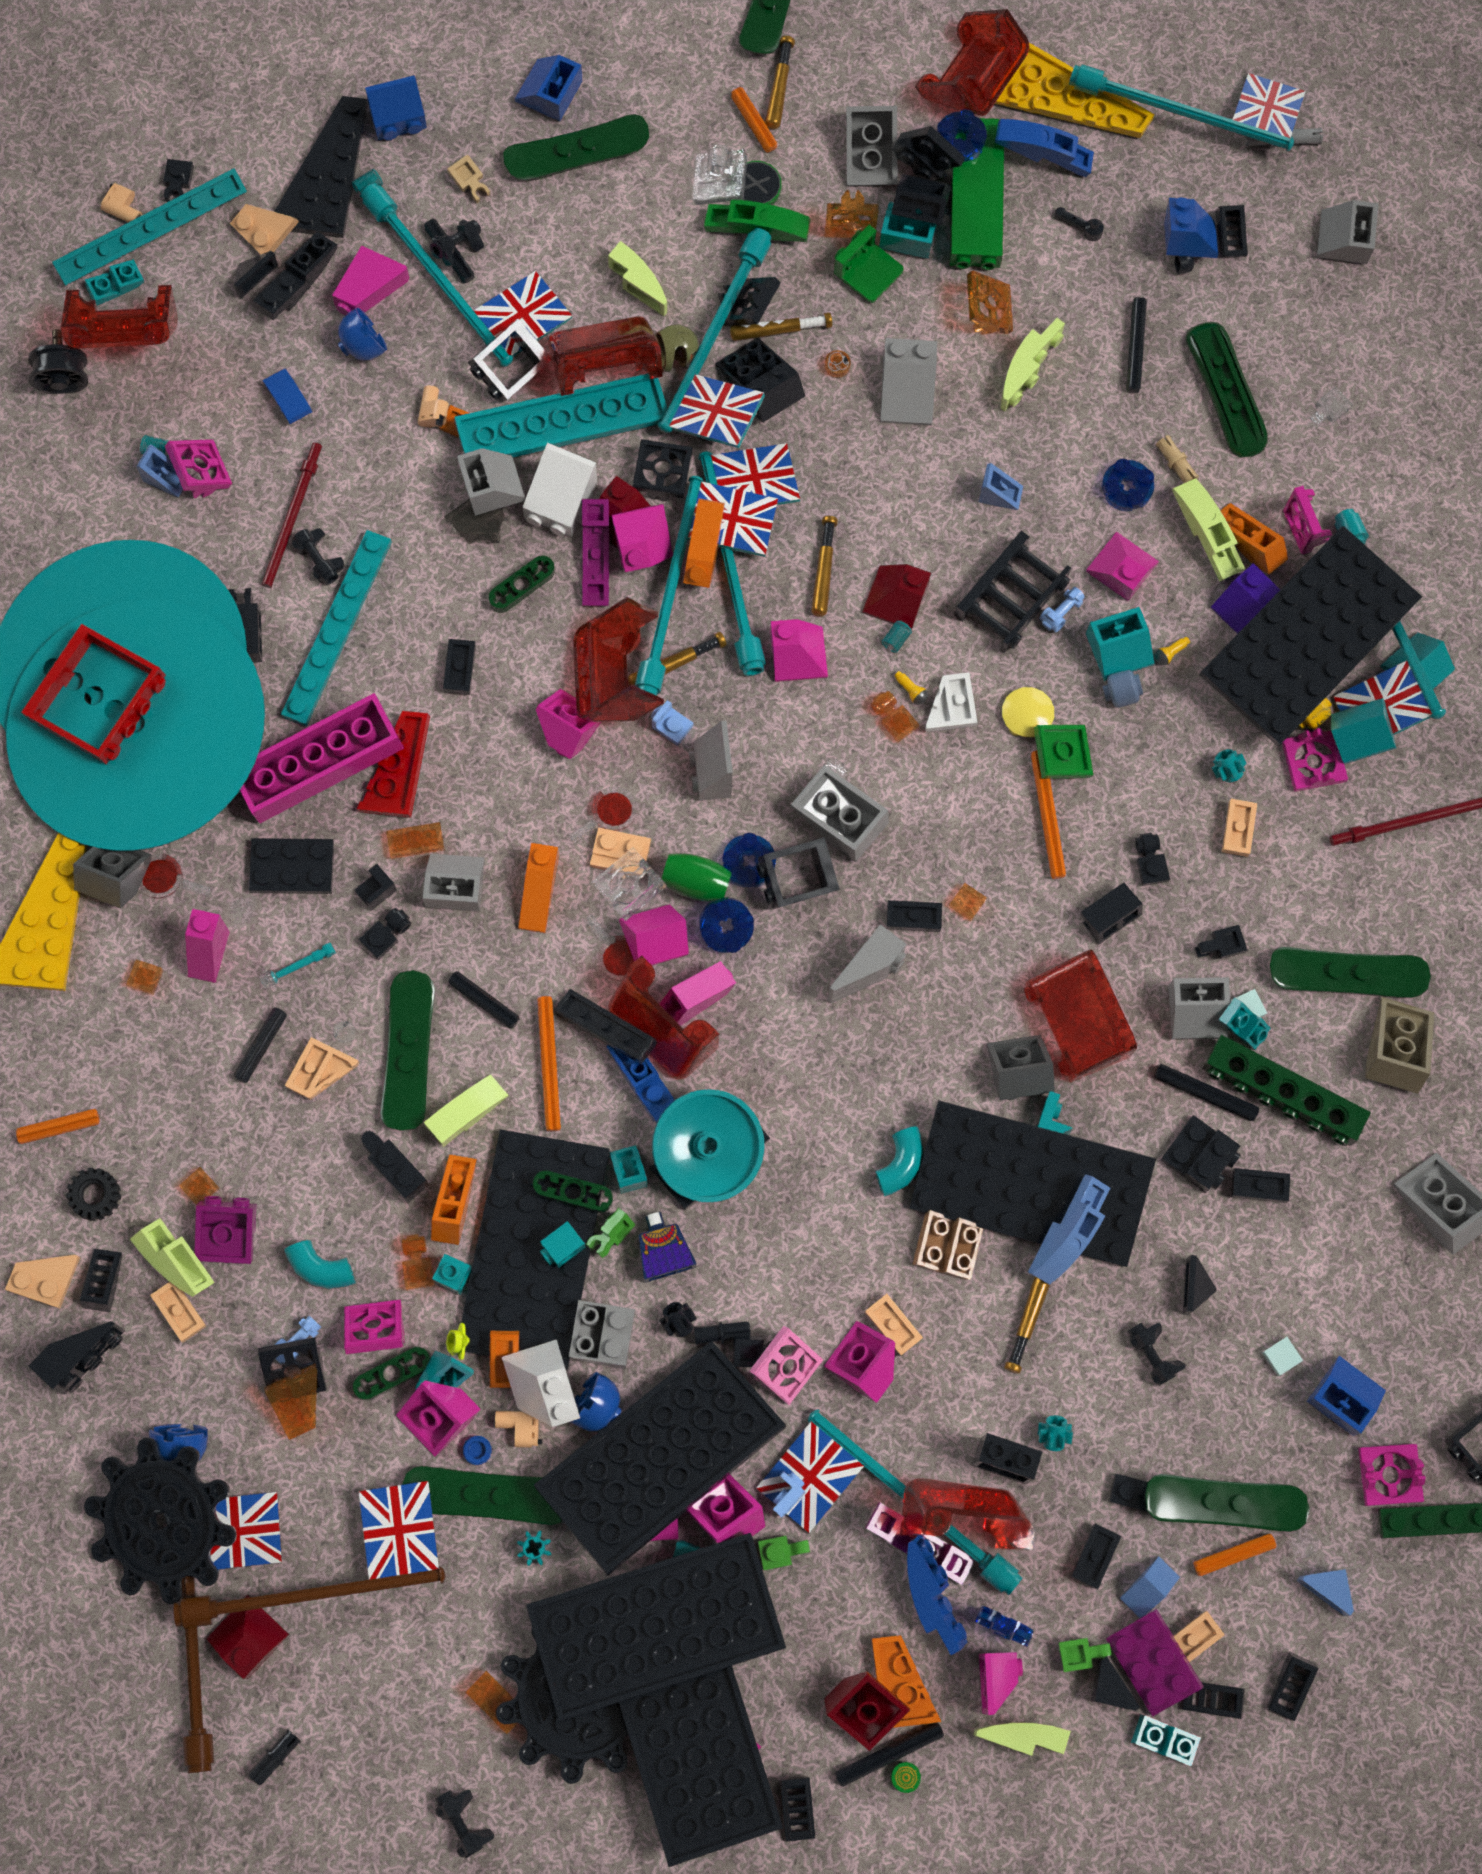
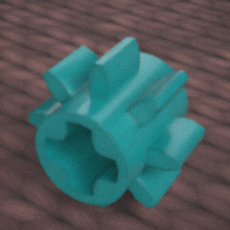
[1212,749,1247,783]
[1037,1415,1073,1451]
[517,1530,552,1566]

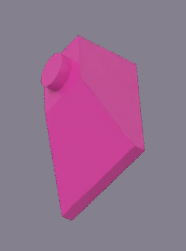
[611,504,673,572]
[1086,532,1159,601]
[770,619,828,682]
[536,689,605,759]
[824,1321,895,1403]
[396,1381,481,1456]
[687,1475,765,1543]
[979,1652,1023,1715]

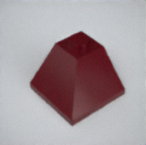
[599,476,651,549]
[862,564,932,630]
[206,1594,290,1679]
[824,1671,910,1751]

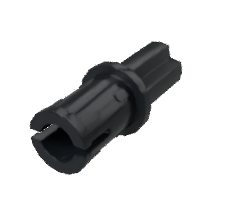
[694,1321,751,1345]
[248,1729,301,1785]

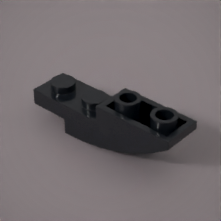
[253,231,338,320]

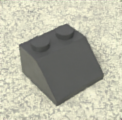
[73,847,152,909]
[987,1035,1055,1100]

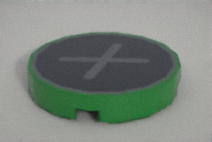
[732,161,782,205]

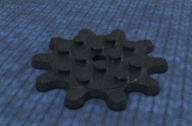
[84,1437,237,1605]
[496,1628,629,1784]

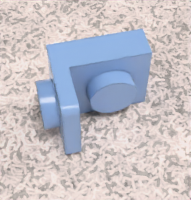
[651,700,694,746]
[773,1472,806,1519]

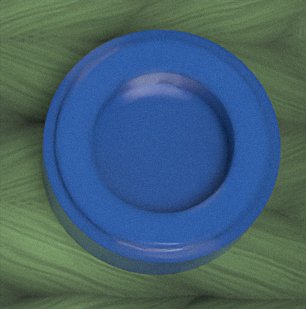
[463,1436,492,1465]

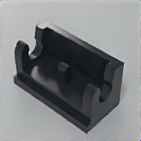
[1081,882,1143,945]

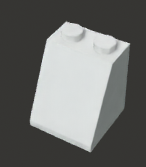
[522,443,597,537]
[502,1339,580,1427]

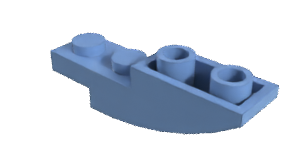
[1028,1174,1110,1285]

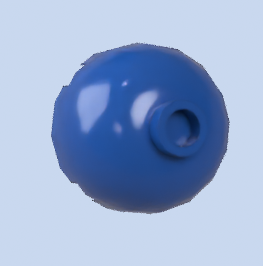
[338,308,387,361]
[570,1372,622,1431]
[149,1424,208,1461]

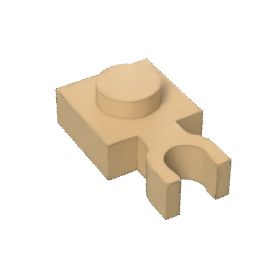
[447,154,490,203]

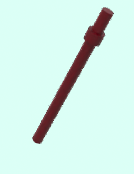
[261,442,322,588]
[1330,797,1482,846]

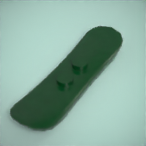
[739,0,791,55]
[503,114,649,181]
[1185,321,1268,458]
[1270,947,1431,998]
[380,970,435,1131]
[402,1466,562,1525]
[1145,1474,1310,1532]

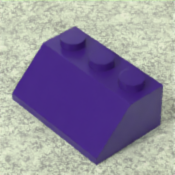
[1211,563,1280,634]

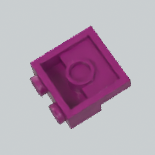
[194,1196,257,1264]

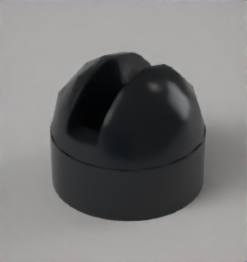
[1174,256,1195,275]

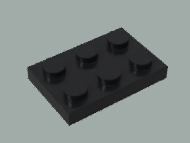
[249,838,334,894]

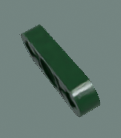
[489,555,555,613]
[533,1171,613,1213]
[353,1347,431,1401]

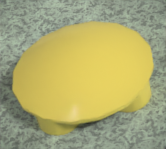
[1002,687,1054,737]

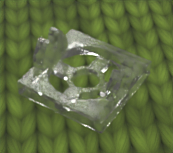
[592,847,667,921]

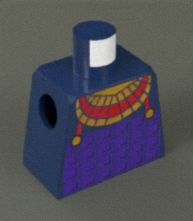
[639,1212,696,1283]

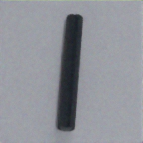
[1126,297,1147,393]
[1154,1064,1259,1121]
[835,1723,944,1787]

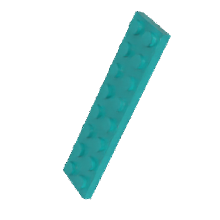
[454,372,667,457]

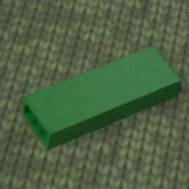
[949,117,1004,270]

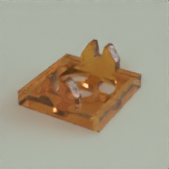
[824,190,879,238]
[967,271,1013,335]

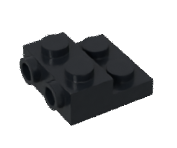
[892,126,965,180]
[1160,1115,1241,1193]

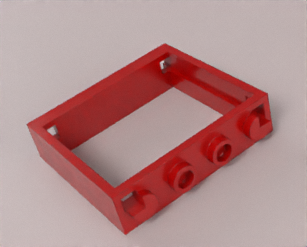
[21,624,166,765]

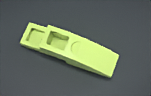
[1001,318,1065,412]
[1172,478,1245,582]

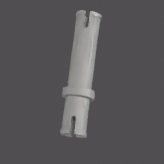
[1245,128,1323,148]

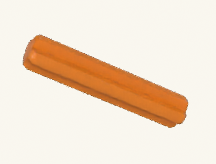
[731,87,777,153]
[16,1109,100,1144]
[1193,1534,1276,1576]

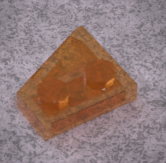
[264,1364,317,1440]

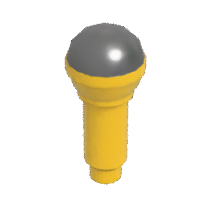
[1154,637,1190,665]
[894,671,928,705]

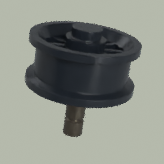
[28,329,88,394]

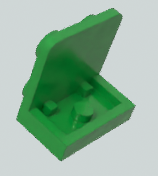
[834,225,904,303]

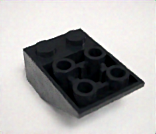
[716,338,805,423]
[28,1321,125,1395]

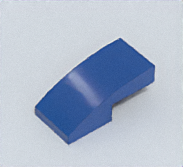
[263,368,312,424]

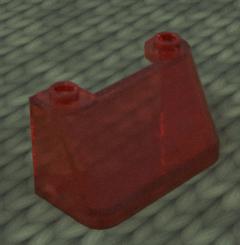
[915,9,1029,116]
[61,285,178,349]
[548,316,663,396]
[1024,949,1137,1082]
[608,955,719,1080]
[900,1478,1034,1550]

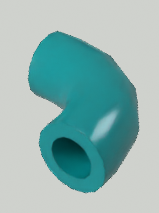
[875,1126,924,1197]
[284,1240,356,1289]

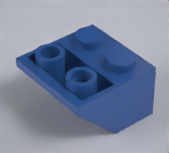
[515,55,583,121]
[1306,1356,1386,1436]

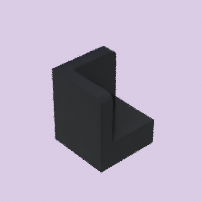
[355,864,397,911]

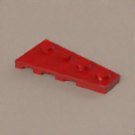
[357,711,430,818]

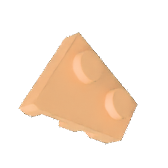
[230,204,299,254]
[285,1037,360,1100]
[5,1255,80,1309]

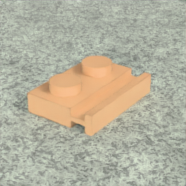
[590,827,651,878]

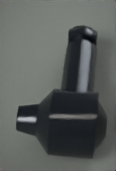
[1054,207,1104,241]

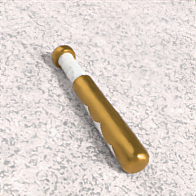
[730,312,832,341]

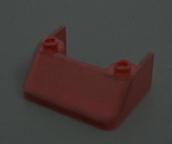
[573,597,664,722]

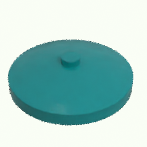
[652,1089,765,1202]

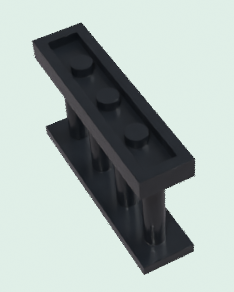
[954,530,1071,653]

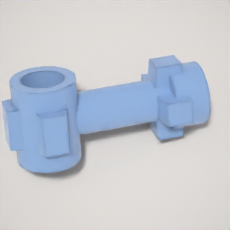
[1039,587,1085,632]
[275,1316,321,1364]

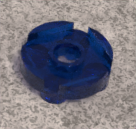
[937,109,987,162]
[1101,458,1155,512]
[722,832,776,888]
[698,897,754,953]
[974,1605,1034,1647]

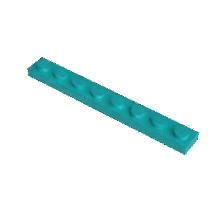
[52,168,247,286]
[281,530,392,727]

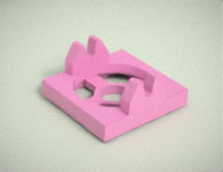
[749,1326,823,1405]

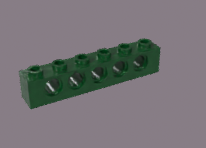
[1202,1035,1371,1146]

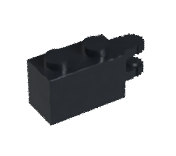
[228,588,263,663]
[361,1130,429,1204]

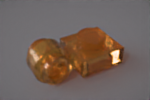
[870,691,919,743]
[402,1234,435,1291]

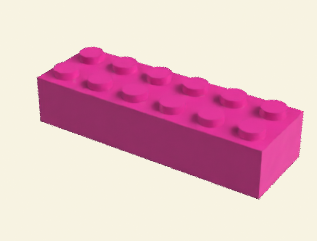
[240,693,404,823]

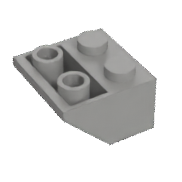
[1317,200,1379,264]
[457,448,525,516]
[423,854,485,911]
[1168,977,1231,1040]
[569,1300,635,1369]

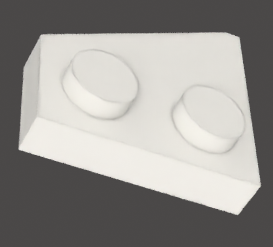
[925,673,977,732]

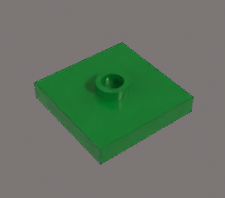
[1034,725,1094,779]

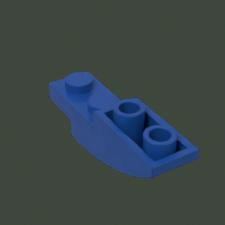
[995,119,1094,178]
[606,1045,675,1123]
[907,1533,968,1655]

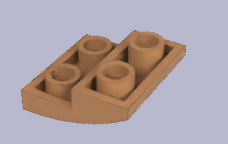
[912,1210,984,1280]

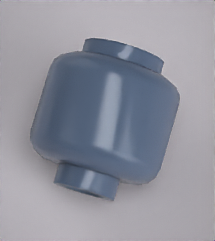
[1103,670,1143,708]

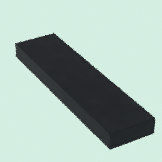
[554,989,658,1065]

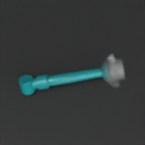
[258,943,336,992]

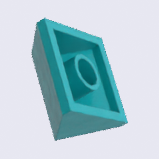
[1380,632,1455,689]
[1331,698,1397,764]

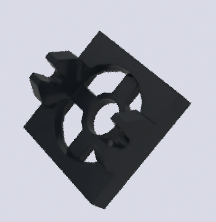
[718,277,781,326]
[632,439,693,501]
[258,1337,327,1402]

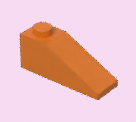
[683,498,725,588]
[1220,503,1288,575]
[518,843,559,933]
[431,1154,477,1245]

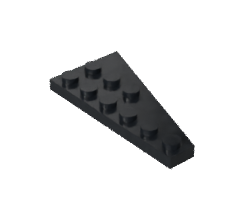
[274,96,368,238]

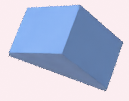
[136,445,191,497]
[979,463,1023,510]
[1120,1556,1180,1618]
[1297,1569,1354,1616]

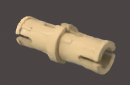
[1156,435,1199,483]

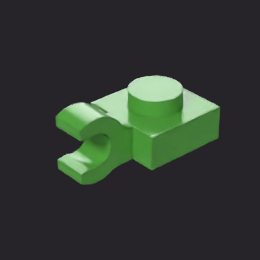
[586,1208,635,1258]
[758,1536,810,1571]
[1058,1638,1112,1672]

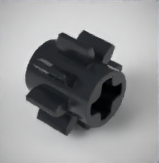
[659,1302,697,1337]

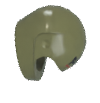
[655,324,699,372]

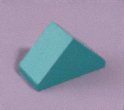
[609,1145,648,1194]
[415,1351,474,1391]

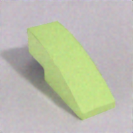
[608,241,667,316]
[424,1075,508,1147]
[130,1218,215,1297]
[973,1722,1071,1756]

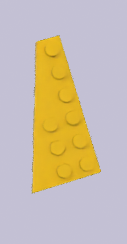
[986,41,1155,138]
[0,832,87,991]

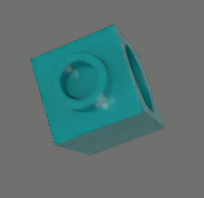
[540,1221,586,1268]
[432,1253,472,1295]

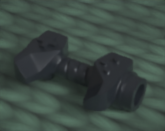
[430,220,484,267]
[292,528,344,585]
[1128,1323,1186,1386]
[435,1790,494,1859]

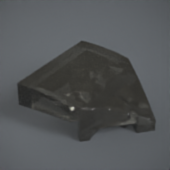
[444,498,505,544]

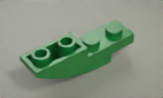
[704,199,811,242]

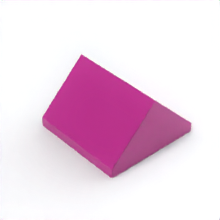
[619,904,689,970]

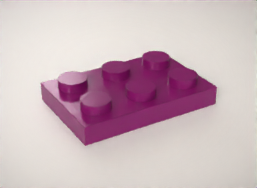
[1106,1608,1204,1717]

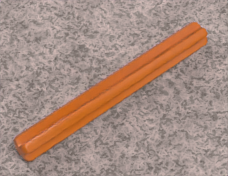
[1031,750,1066,879]
[537,996,561,1132]

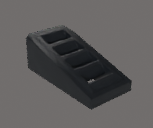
[1215,205,1248,258]
[79,1249,123,1312]
[1267,1651,1319,1721]
[1182,1682,1245,1719]
[780,1777,815,1842]

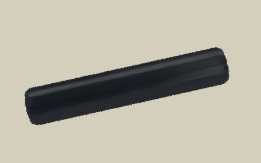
[424,219,475,283]
[449,971,520,1029]
[234,1007,287,1083]

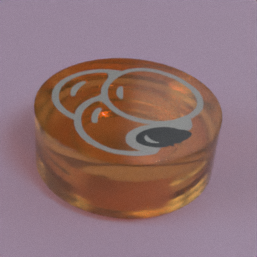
[825,350,851,378]

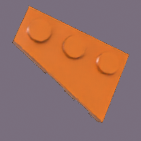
[871,1635,941,1728]

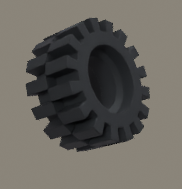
[66,1167,121,1221]

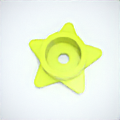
[446,1323,470,1360]

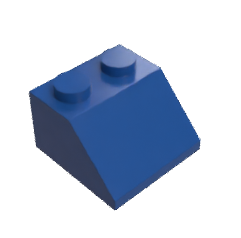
[365,75,427,141]
[1164,197,1218,258]

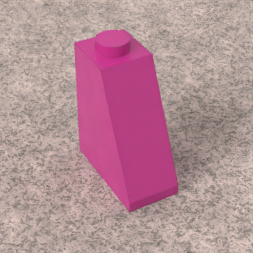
[332,245,409,315]
[185,909,230,983]
[653,961,736,1034]

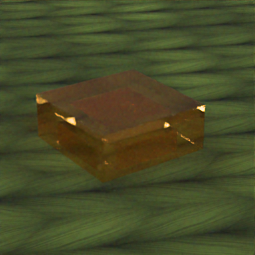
[949,883,987,921]
[126,959,163,995]
[179,1167,220,1205]

